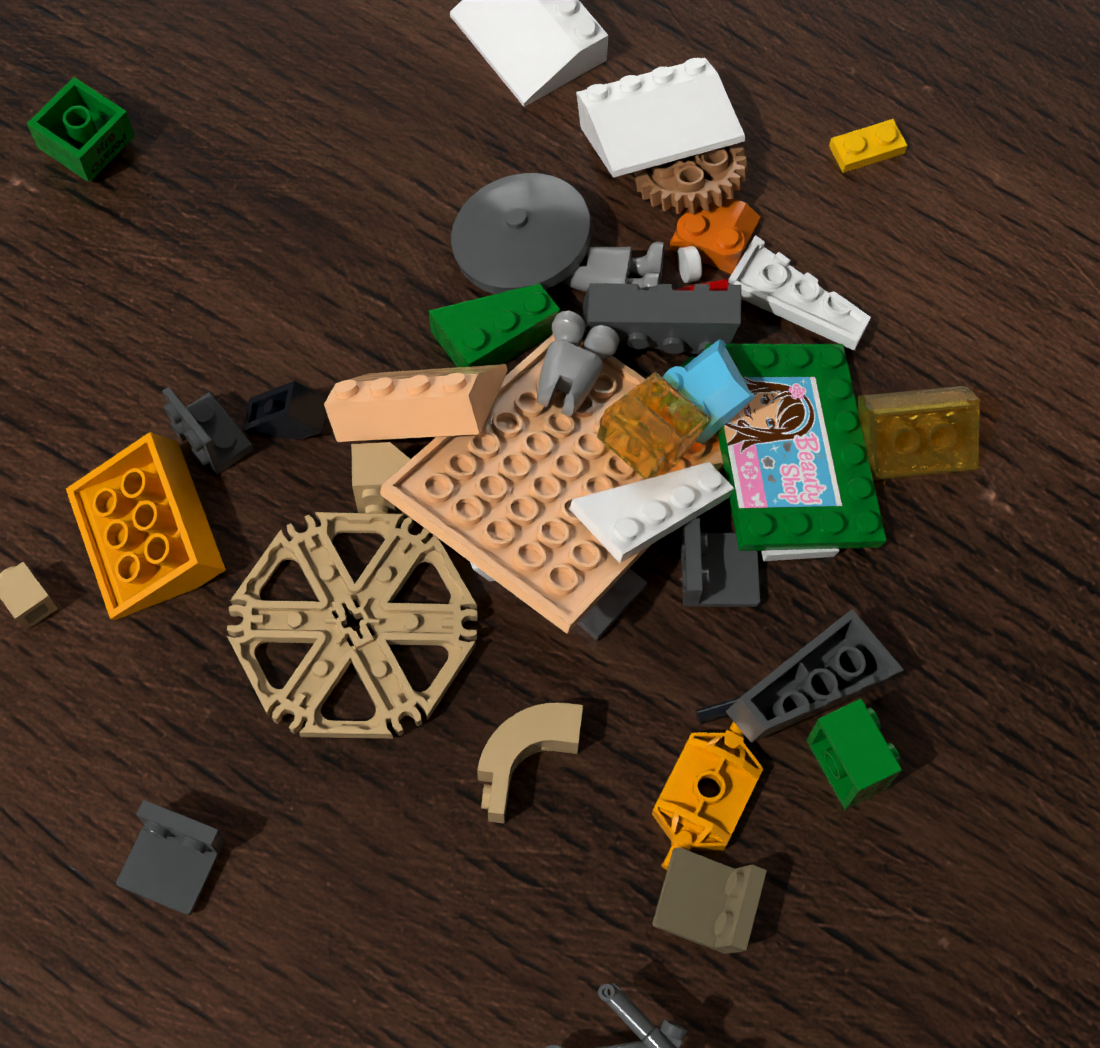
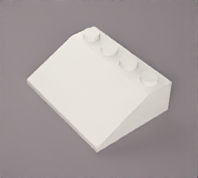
[450,0,608,107]
[576,58,745,178]

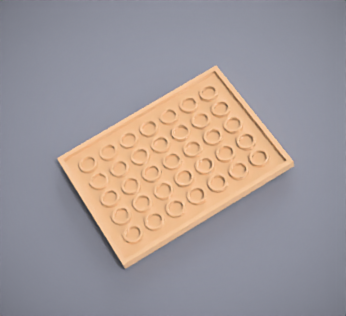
[380,334,724,634]

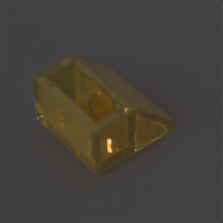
[597,372,711,479]

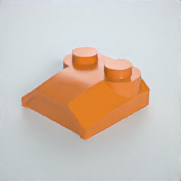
[669,197,761,274]

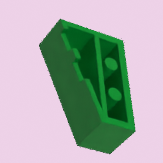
[429,283,560,367]

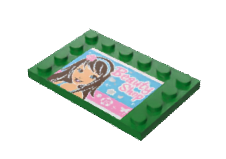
[703,344,886,551]

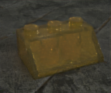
[858,386,980,480]

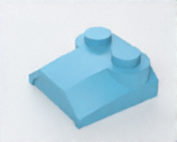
[661,339,755,444]

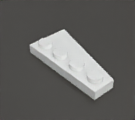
[569,462,734,563]

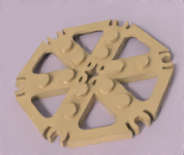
[227,512,478,739]

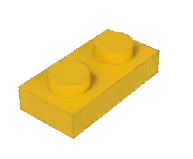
[829,119,908,173]

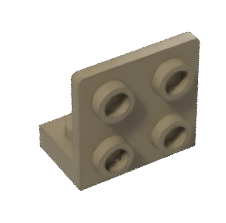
[653,847,767,954]

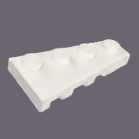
[728,235,871,350]

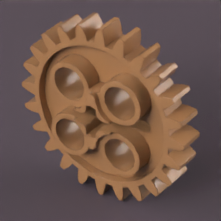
[634,143,747,214]

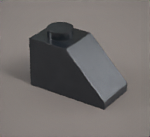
[243,381,327,440]

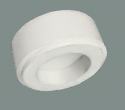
[677,246,702,283]

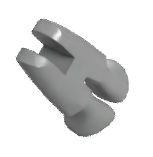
[561,242,665,292]
[537,311,620,417]

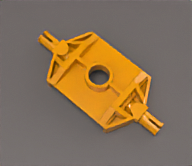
[652,721,763,870]

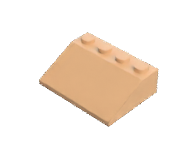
[324,364,508,442]

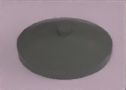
[451,173,592,294]

